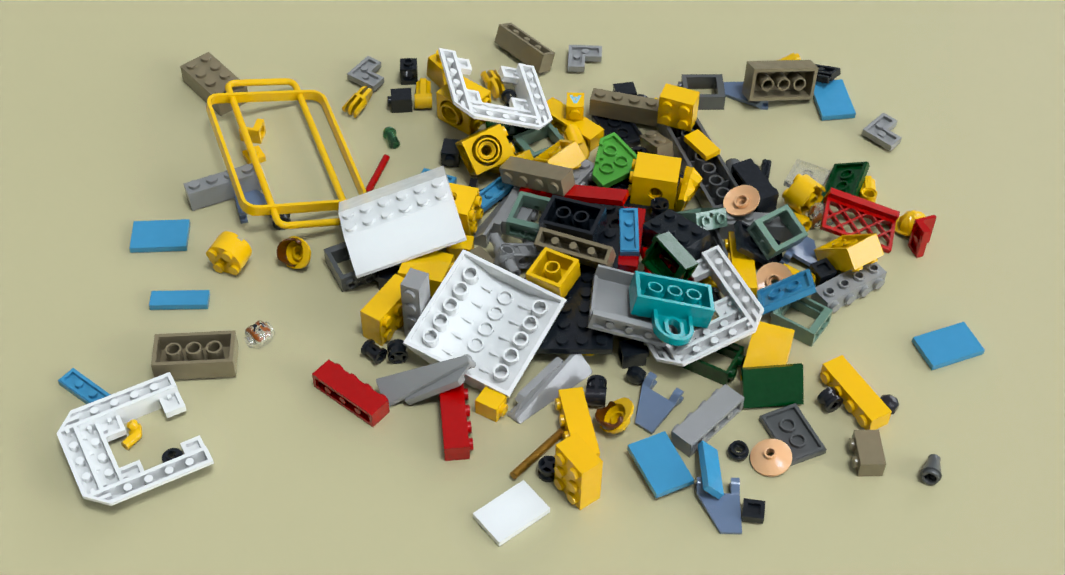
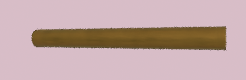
[510,427,565,479]

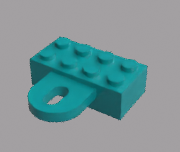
[628,271,715,346]

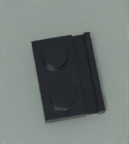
[815,64,841,83]

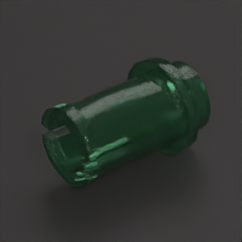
[383,127,400,149]

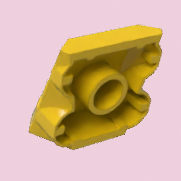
[673,166,703,212]

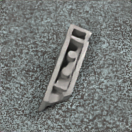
[472,186,521,248]
[507,354,592,424]
[376,355,476,407]

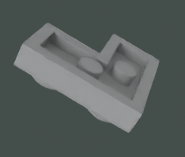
[568,45,602,72]
[347,56,384,92]
[862,113,902,151]

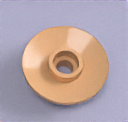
[723,185,760,216]
[756,262,792,290]
[750,439,792,477]

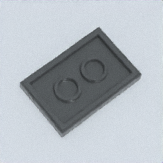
[759,403,827,466]

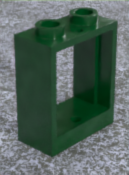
[641,231,699,280]
[683,338,746,385]

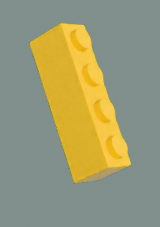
[546,97,604,152]
[724,231,758,297]
[820,355,892,430]
[555,387,600,458]

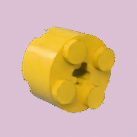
[782,174,826,216]
[206,231,252,275]

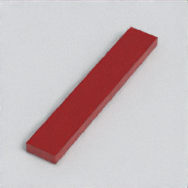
[519,184,629,206]

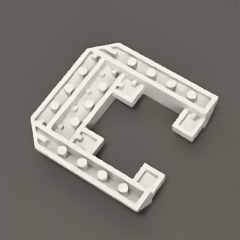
[438,48,552,130]
[645,245,764,367]
[56,372,214,506]

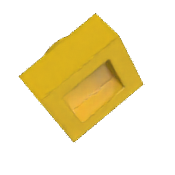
[242,145,266,164]

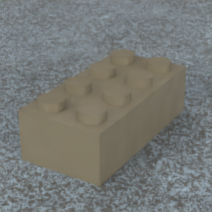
[180,52,248,116]
[742,60,818,101]
[151,330,239,380]

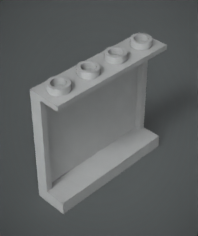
[587,264,671,347]

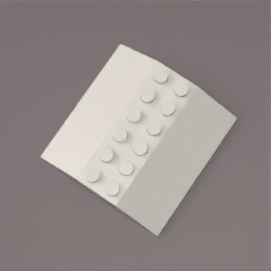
[338,166,467,279]
[403,249,567,398]

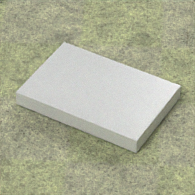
[473,480,550,547]

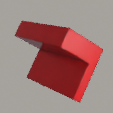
[908,214,937,258]

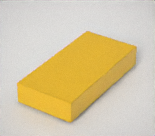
[683,129,721,161]

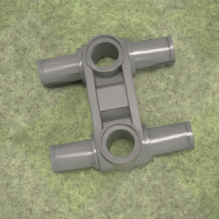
[489,232,540,276]

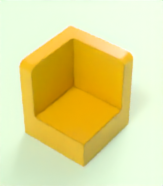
[239,118,266,144]

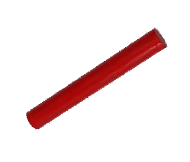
[366,154,390,193]

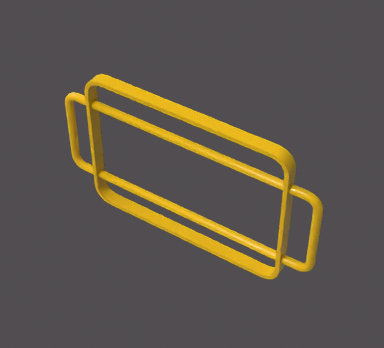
[206,78,366,229]

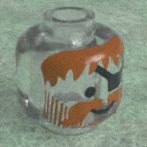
[808,202,834,231]
[244,320,275,350]

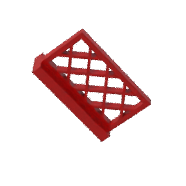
[820,187,900,253]

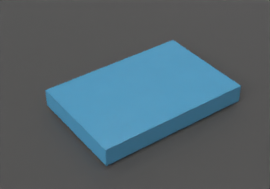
[813,79,856,121]
[129,219,190,253]
[757,269,817,315]
[912,322,985,370]
[627,431,694,498]

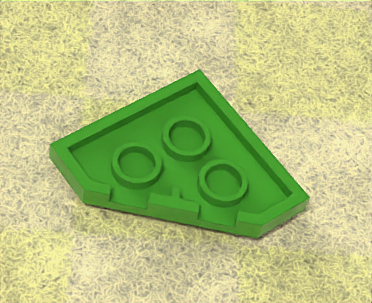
[592,132,637,188]

